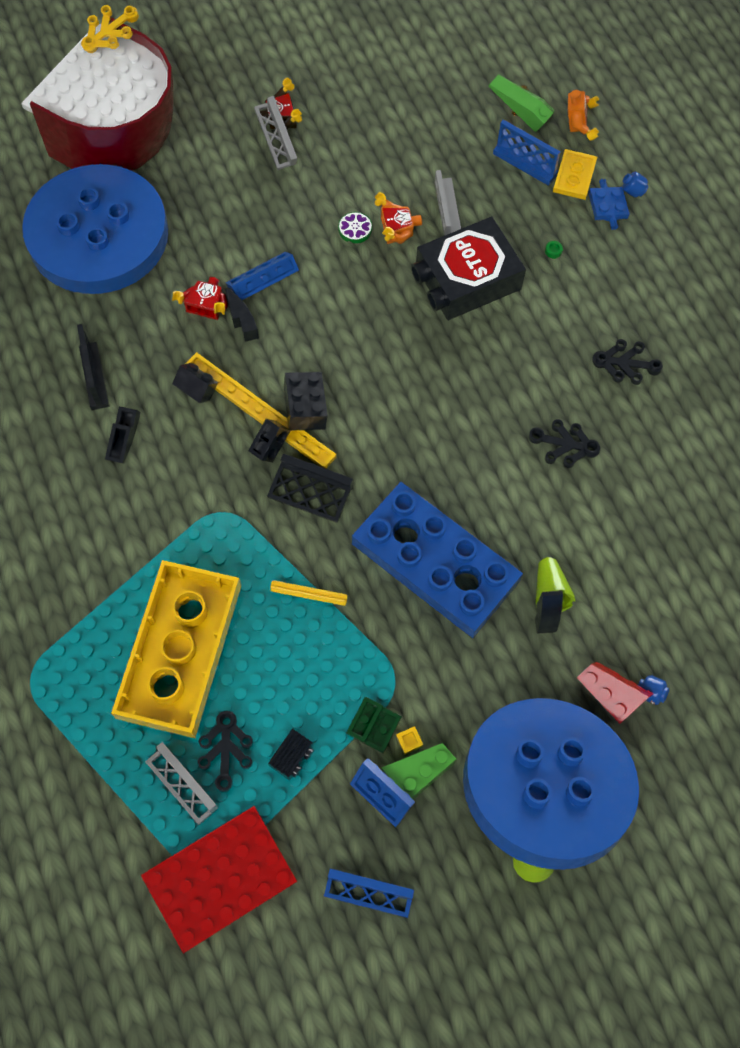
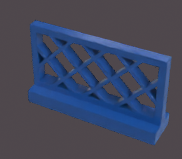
[493,120,560,186]

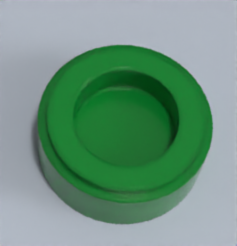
[545,241,563,259]

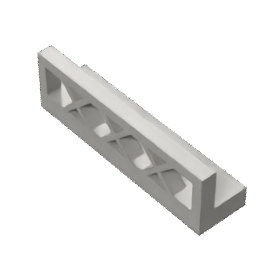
[254,96,297,170]
[435,170,461,236]
[145,742,218,825]

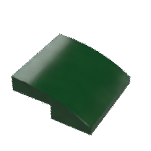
[346,697,402,754]

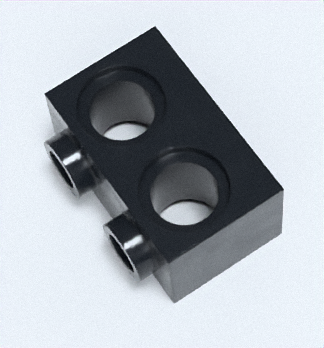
[248,418,291,463]

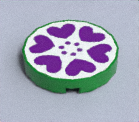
[338,212,372,244]

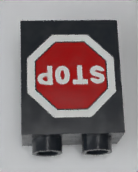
[411,216,526,321]

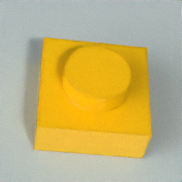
[396,726,423,755]

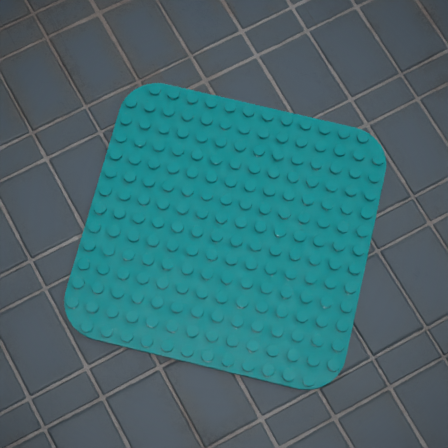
[30,512,395,856]

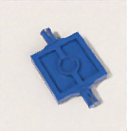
[588,179,630,230]

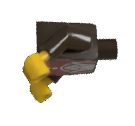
[258,77,302,130]

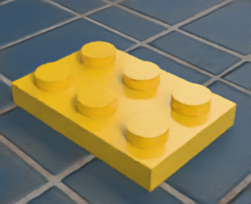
[553,149,597,200]

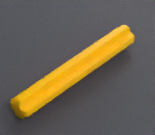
[270,580,348,606]

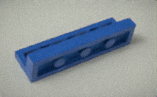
[226,252,299,300]
[324,869,414,918]

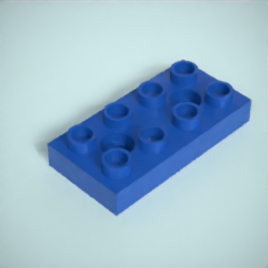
[352,482,523,638]

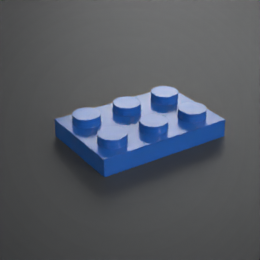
[350,758,415,827]

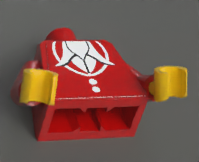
[172,277,228,320]

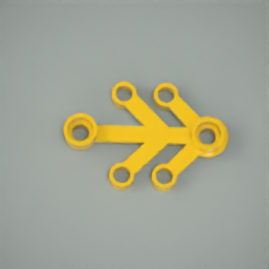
[81,5,139,53]

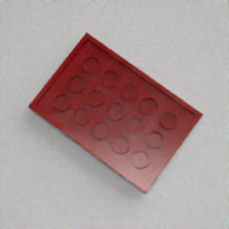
[141,806,297,953]

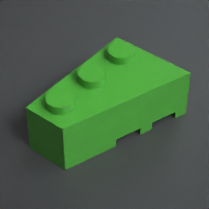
[381,743,456,800]

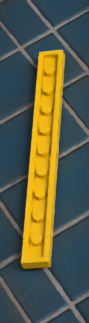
[185,352,337,469]

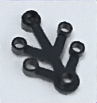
[592,339,663,385]
[529,419,600,468]
[198,711,253,792]

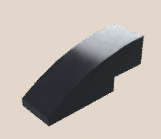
[225,289,259,342]
[105,406,141,464]
[535,591,563,634]

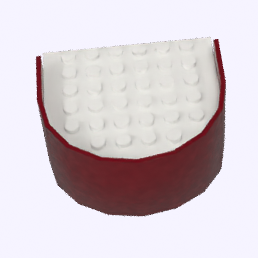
[21,17,173,171]

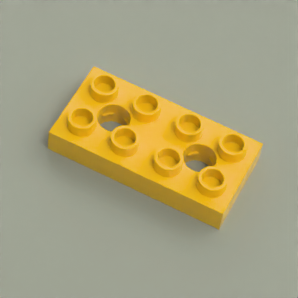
[111,560,241,738]

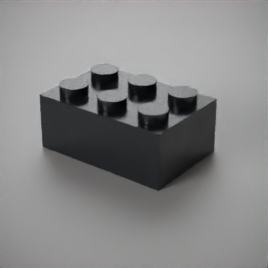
[283,372,328,430]

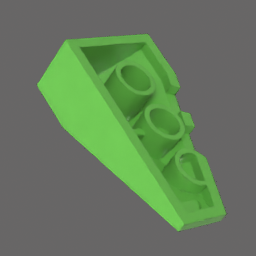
[488,74,555,133]

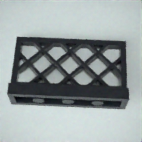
[77,324,110,411]
[267,454,354,523]

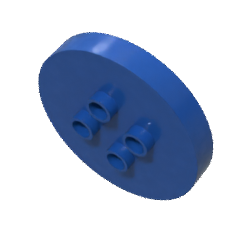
[22,164,168,294]
[463,698,639,870]

